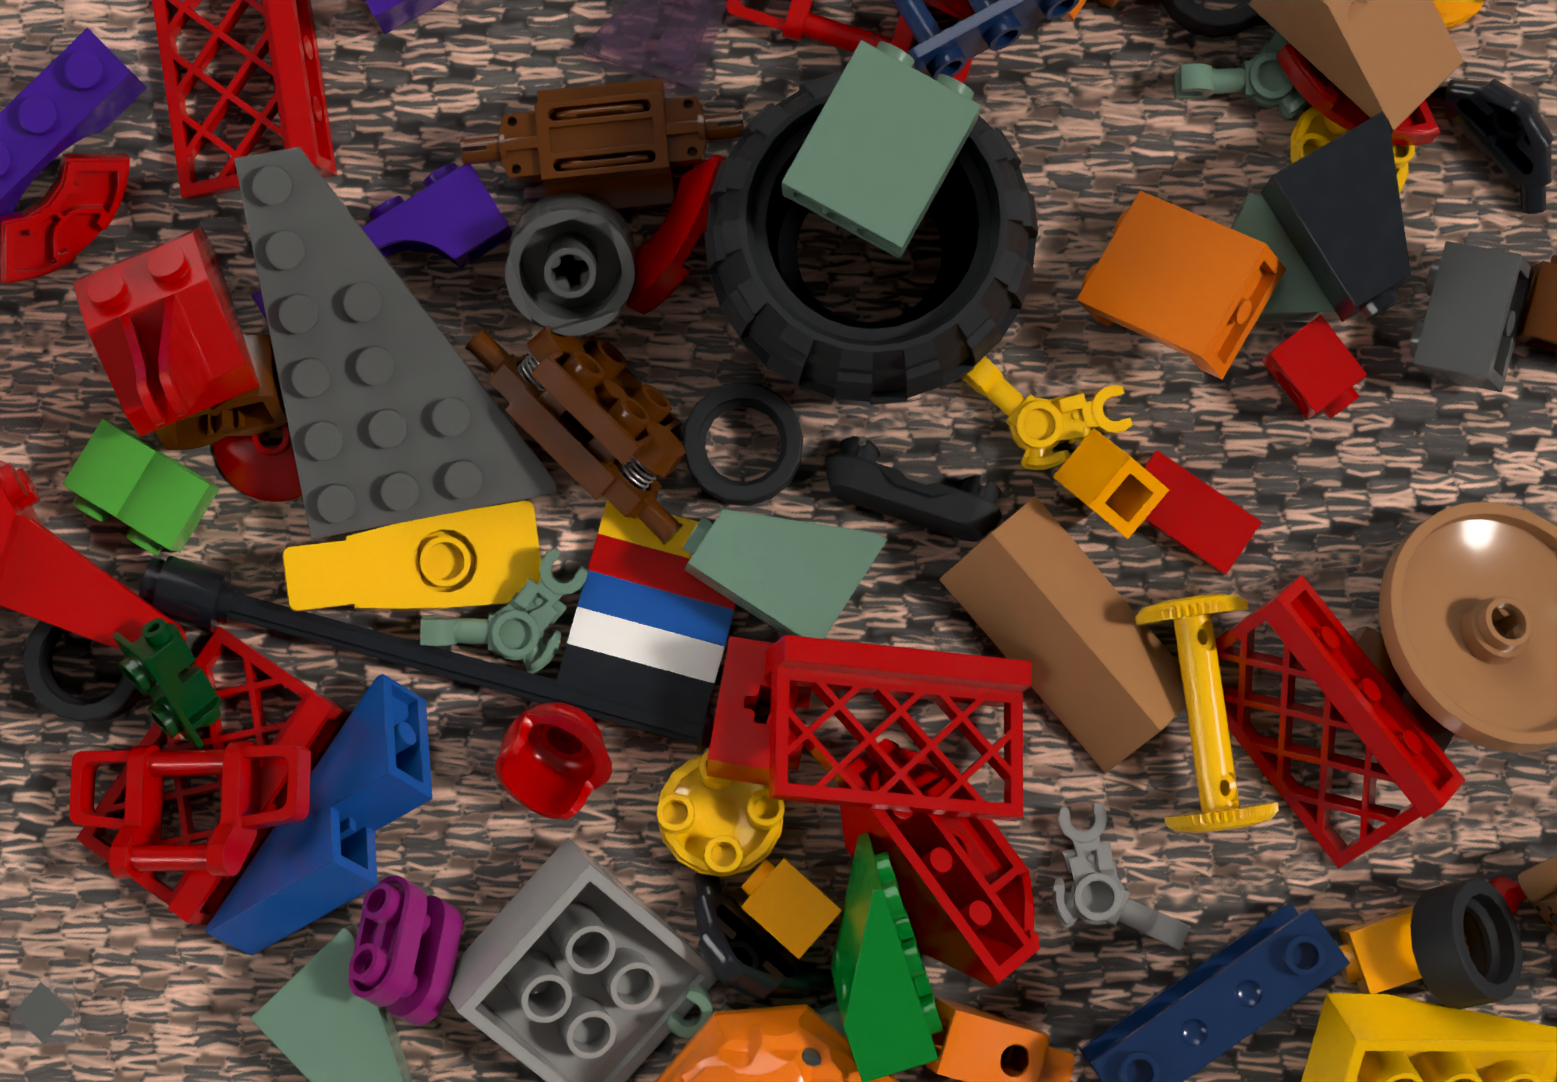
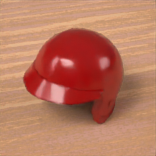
[494,702,612,820]

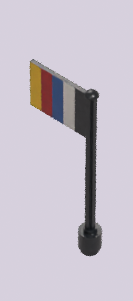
[139,500,736,752]

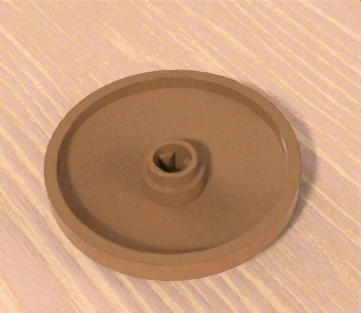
[1379,502,1557,753]

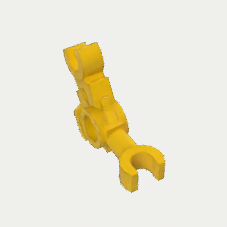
[961,356,1133,470]

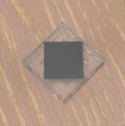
[9,977,80,1046]

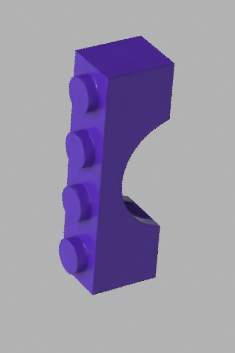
[0,27,147,216]
[251,163,512,321]

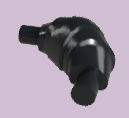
[1426,79,1554,214]
[694,873,833,1001]

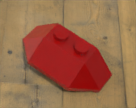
[837,738,1040,987]

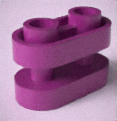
[348,875,463,1026]

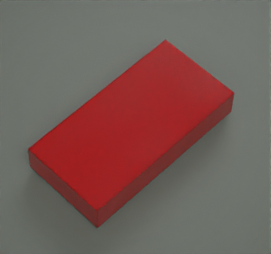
[1144,450,1262,576]

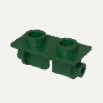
[112,618,221,750]

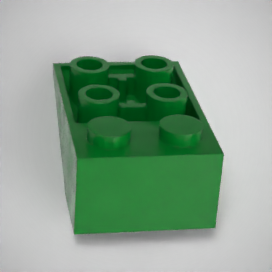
[831,832,944,1082]

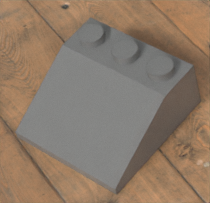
[448,837,717,1082]

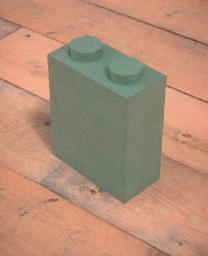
[782,40,981,259]

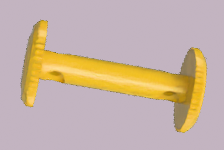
[1135,593,1279,833]

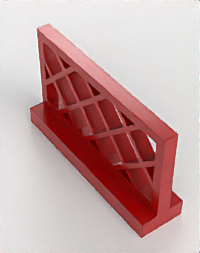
[152,0,337,200]
[1215,575,1465,869]
[76,626,351,926]
[765,635,1031,822]

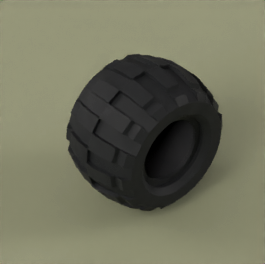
[704,73,1038,405]

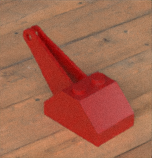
[73,226,260,437]
[0,460,186,650]

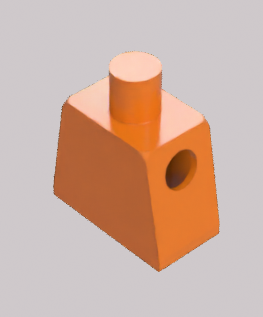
[924,996,1074,1082]

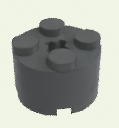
[505,192,636,336]

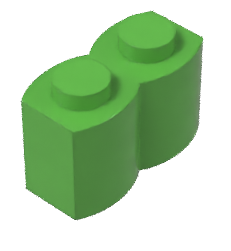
[63,419,220,556]

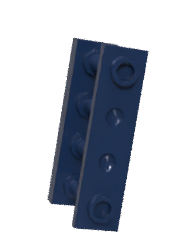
[1078,901,1350,1082]

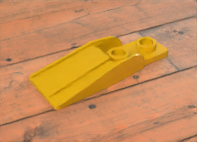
[282,501,541,612]

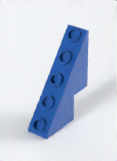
[206,673,433,956]

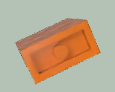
[1076,191,1286,380]

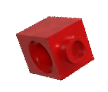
[1261,314,1367,420]

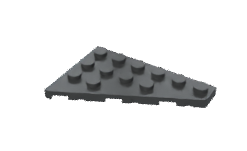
[234,146,557,540]

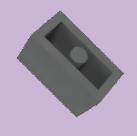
[1410,241,1534,392]

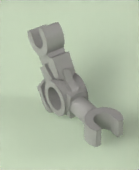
[1052,803,1191,950]

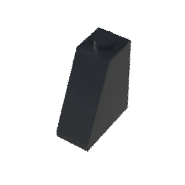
[1261,112,1411,322]

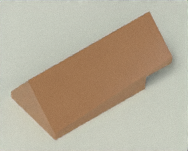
[939,496,1186,774]

